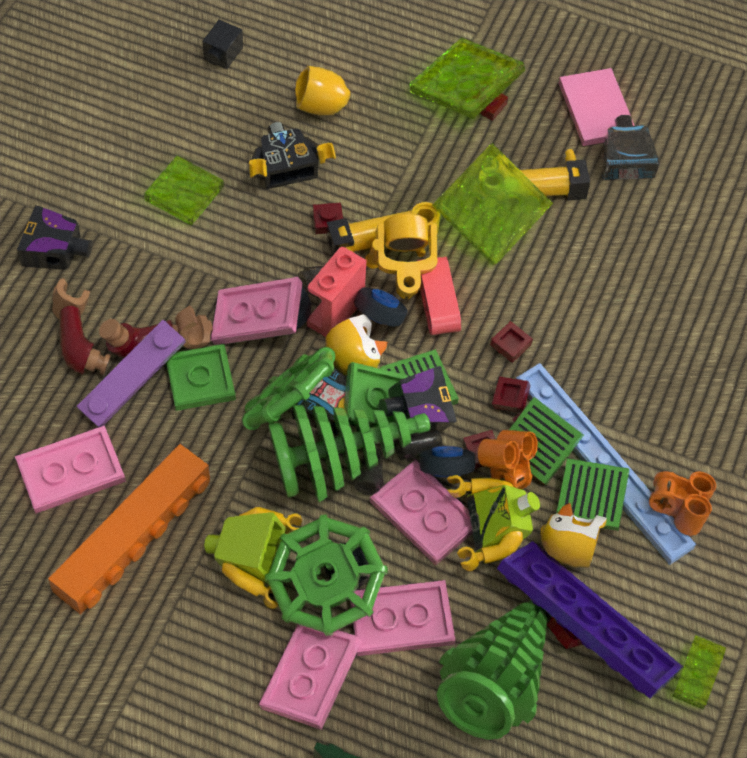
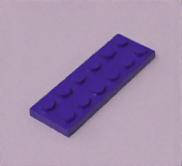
[497,541,683,699]

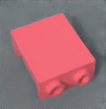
[307,247,366,337]

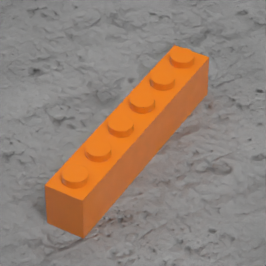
[48,444,210,615]

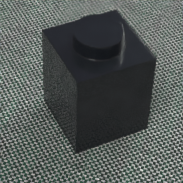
[202,20,243,69]

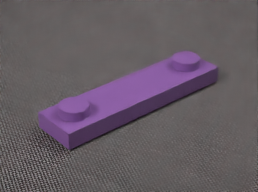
[77,320,186,428]

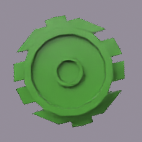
[269,405,430,503]
[437,599,547,740]

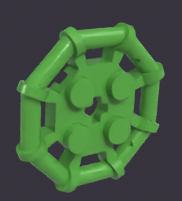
[242,347,335,430]
[265,514,388,636]

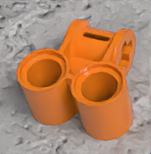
[478,430,538,489]
[649,471,717,536]

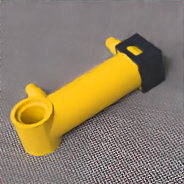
[476,149,590,206]
[327,202,440,257]

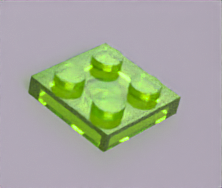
[144,156,224,226]

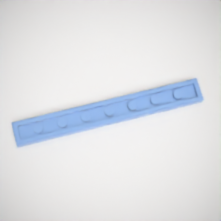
[516,363,696,565]

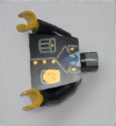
[249,122,336,190]

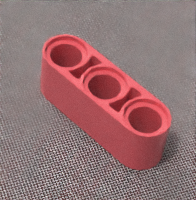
[417,257,461,335]

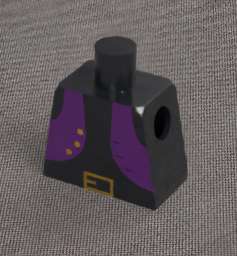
[17,205,93,270]
[378,366,457,431]

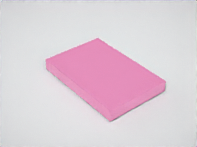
[559,68,637,146]
[211,277,303,345]
[15,425,126,514]
[370,460,473,566]
[350,580,455,656]
[259,624,361,730]

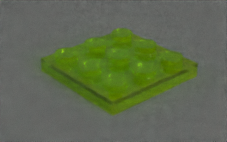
[409,37,525,119]
[432,143,553,266]

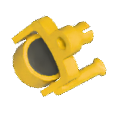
[365,214,438,299]

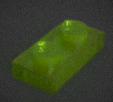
[672,635,726,710]

